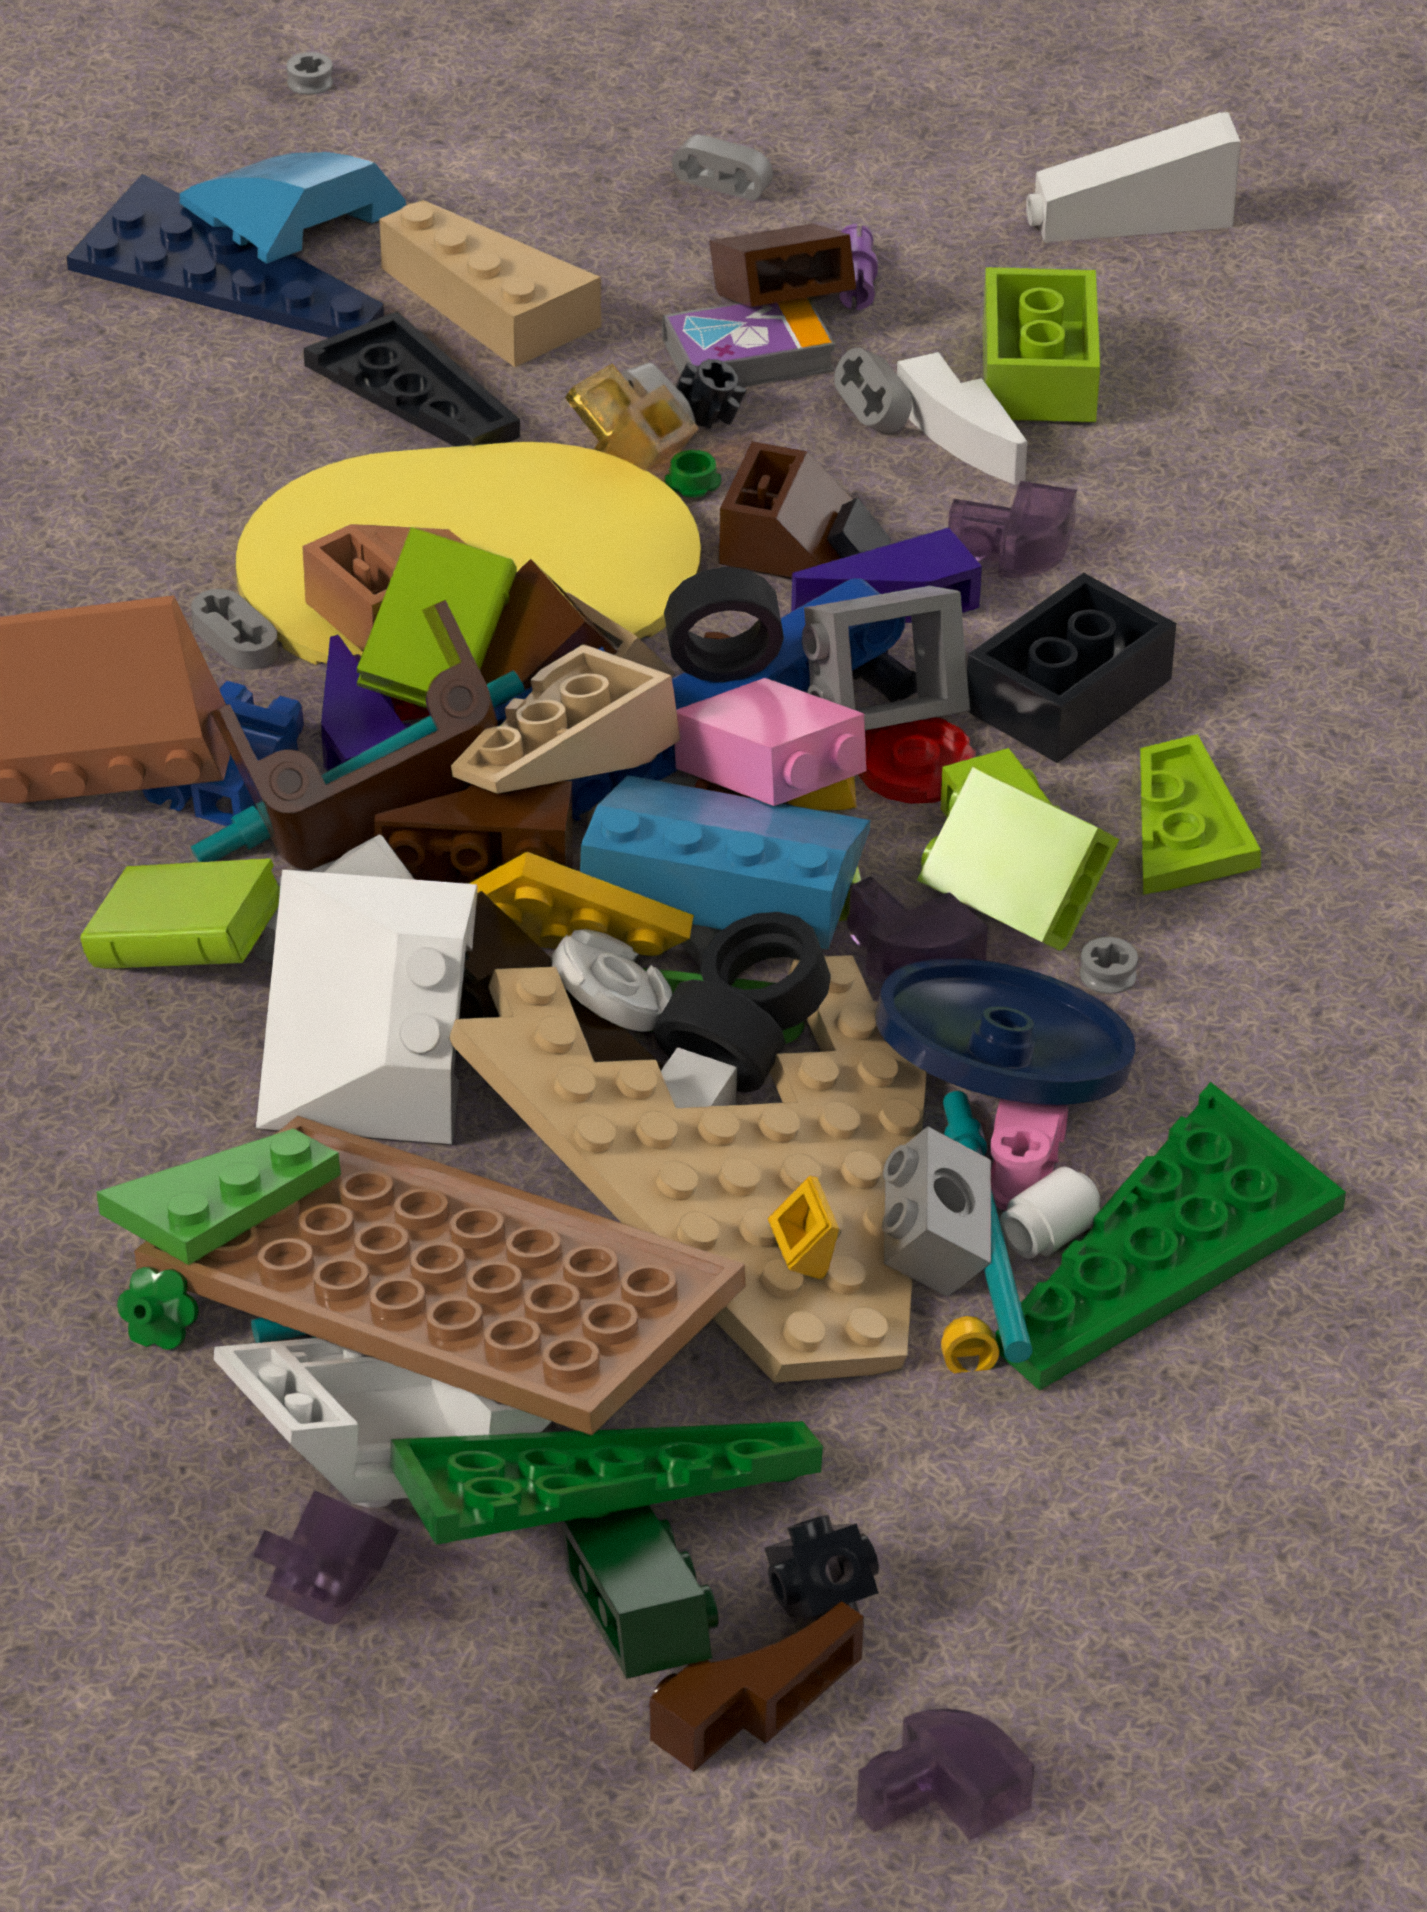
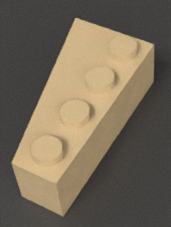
[380,200,601,367]

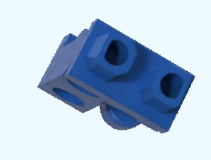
[142,680,304,826]

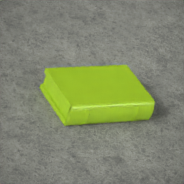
[357,527,517,708]
[80,858,281,969]

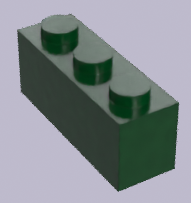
[561,1505,719,1679]

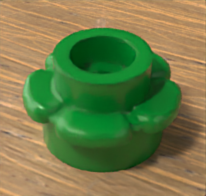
[665,450,721,498]

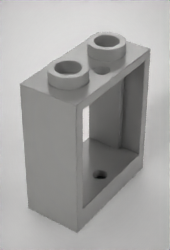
[802,586,970,730]

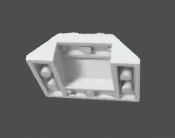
[256,869,478,1145]
[214,1338,552,1508]

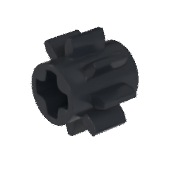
[676,359,746,429]

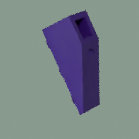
[791,527,982,623]
[321,635,412,772]

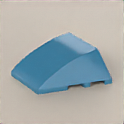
[179,152,406,264]

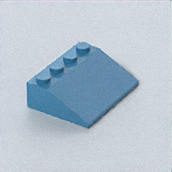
[580,776,871,950]

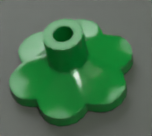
[117,1266,199,1350]

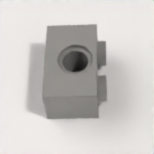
[882,1126,991,1296]

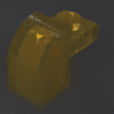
[564,363,699,471]

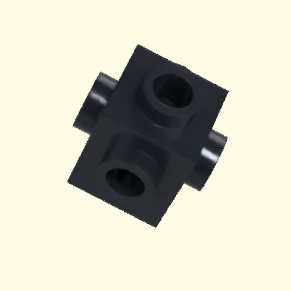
[764,1515,879,1620]

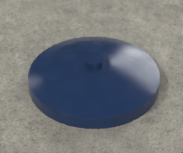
[875,958,1136,1105]

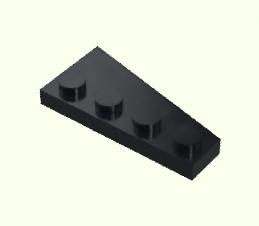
[303,311,520,447]

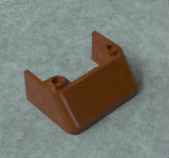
[210,600,499,870]

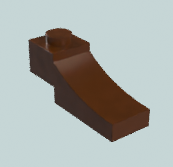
[649,1601,864,1772]

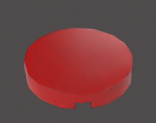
[857,717,977,804]

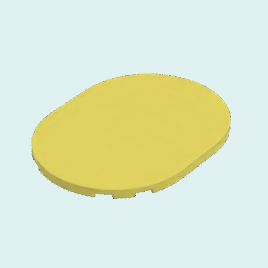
[236,442,701,665]

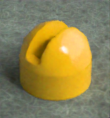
[941,1316,999,1373]

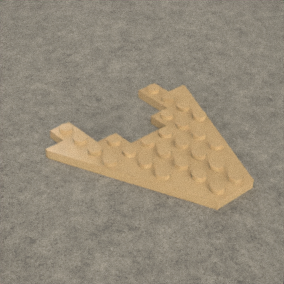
[449,955,926,1383]

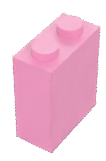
[675,678,866,806]

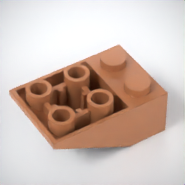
[302,524,467,652]

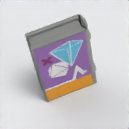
[662,297,835,387]

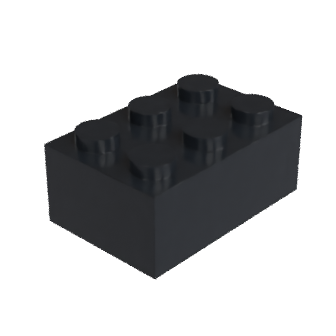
[967,572,1177,763]

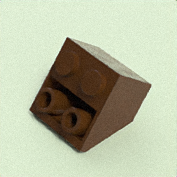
[719,441,853,578]

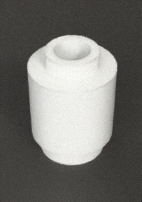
[1000,1167,1100,1259]

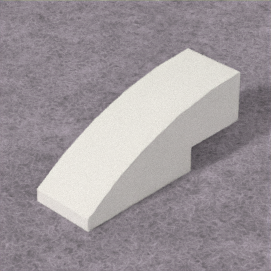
[897,352,1028,485]

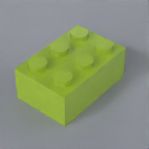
[983,267,1100,422]

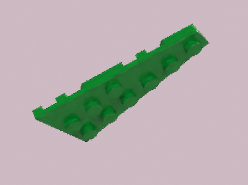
[995,1081,1346,1391]
[390,1421,823,1545]

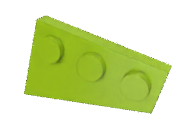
[1140,734,1261,895]

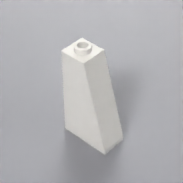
[1026,112,1241,242]

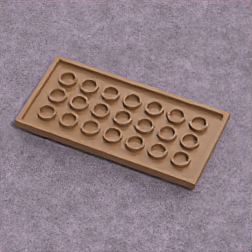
[134,1116,746,1435]

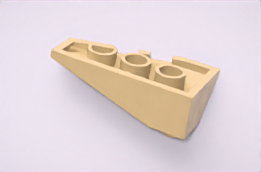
[451,644,680,794]

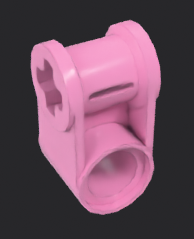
[990,1098,1068,1211]

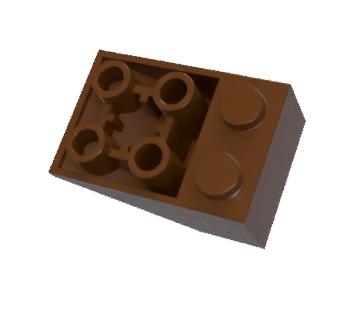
[374,781,573,884]

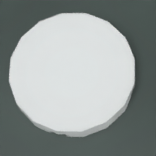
[551,929,673,1032]

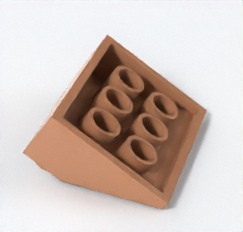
[0,595,230,804]

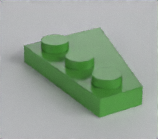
[96,1128,341,1265]

